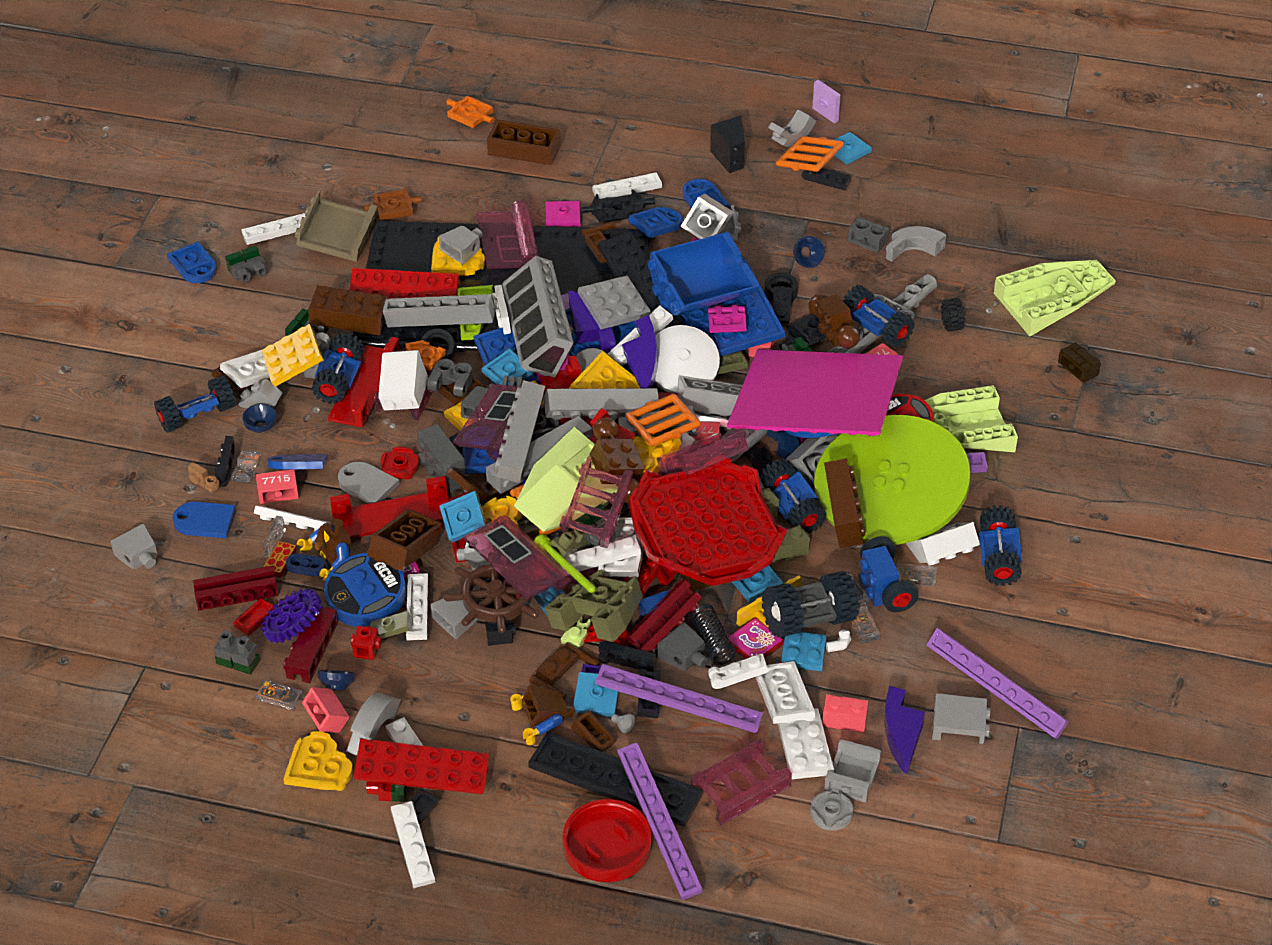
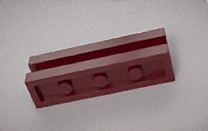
[193,565,278,611]
[624,580,702,653]
[283,607,338,683]

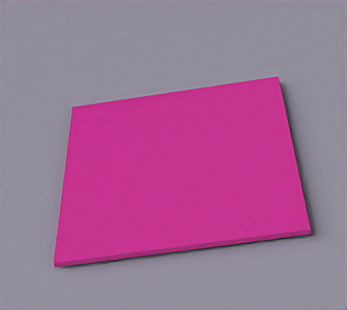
[727,350,903,436]

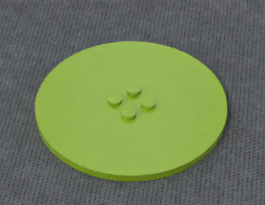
[814,415,971,545]

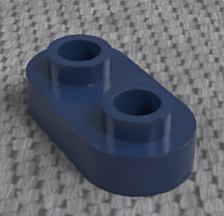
[286,554,326,576]

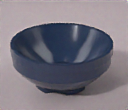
[793,236,825,268]
[242,404,277,433]
[318,670,356,690]

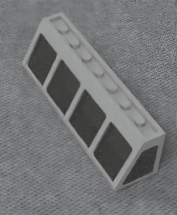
[502,256,573,378]

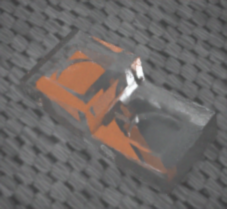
[232,450,261,483]

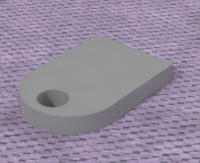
[338,462,400,504]

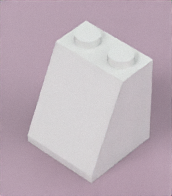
[681,194,734,239]
[379,350,428,410]

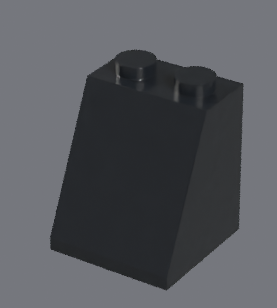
[710,116,745,173]

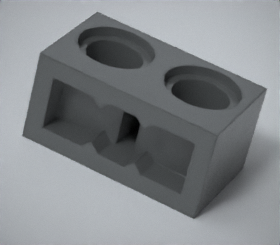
[848,217,889,253]

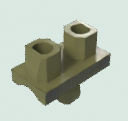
[550,526,588,557]

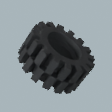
[941,298,966,332]

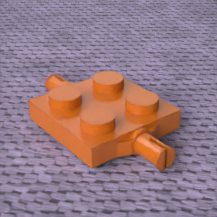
[446,96,495,128]

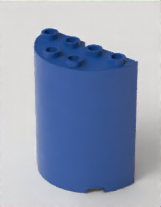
[648,232,760,315]

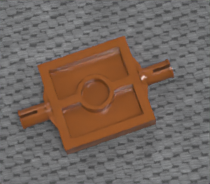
[364,189,422,220]

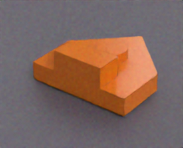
[405,340,446,371]

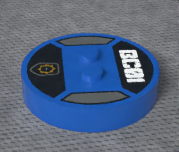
[324,553,406,627]

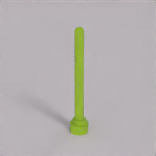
[534,534,596,593]

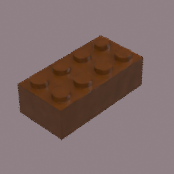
[487,119,561,165]
[309,285,388,335]
[824,458,866,548]
[367,509,443,571]

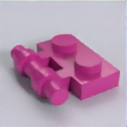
[708,304,746,333]

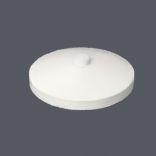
[654,325,720,393]

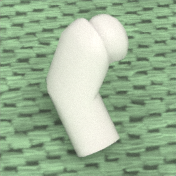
[826,629,852,652]

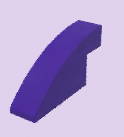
[568,291,616,353]
[622,315,658,389]
[884,686,925,773]

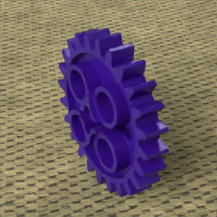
[261,588,322,644]

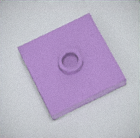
[812,80,840,123]

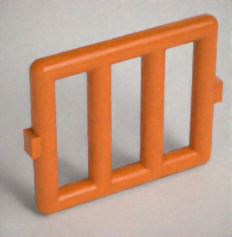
[776,136,844,172]
[626,394,701,447]

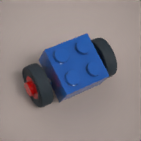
[858,536,919,612]

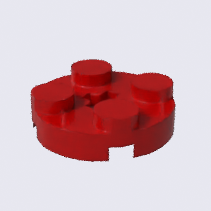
[380,447,419,480]

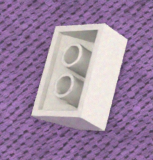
[906,522,980,566]

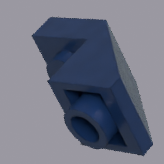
[767,430,800,459]

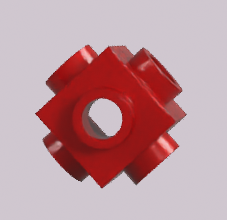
[351,626,382,660]

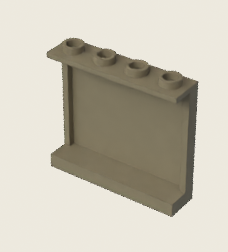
[295,190,378,262]

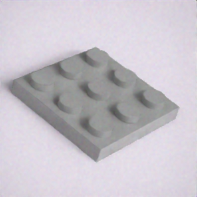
[578,276,651,329]

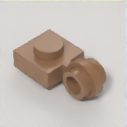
[187,462,220,492]

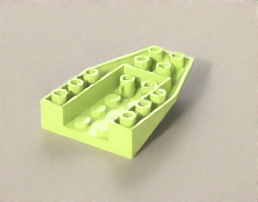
[994,260,1116,336]
[924,385,1018,452]
[514,427,619,532]

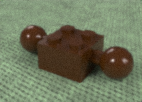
[809,294,860,349]
[590,418,645,503]

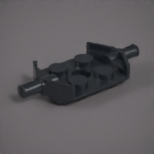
[580,189,655,222]
[779,313,826,350]

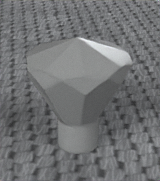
[611,714,635,734]

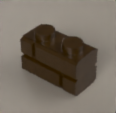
[1058,342,1101,383]

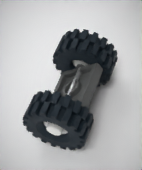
[762,571,860,638]

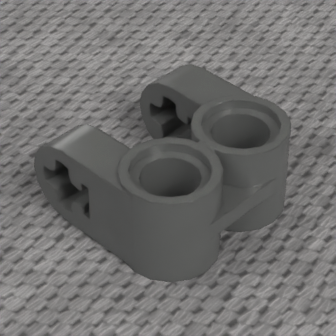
[427,359,473,398]

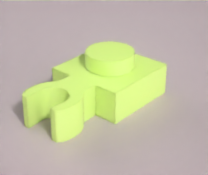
[561,617,591,649]

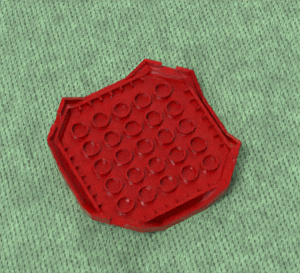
[629,454,788,586]

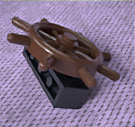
[444,553,549,646]

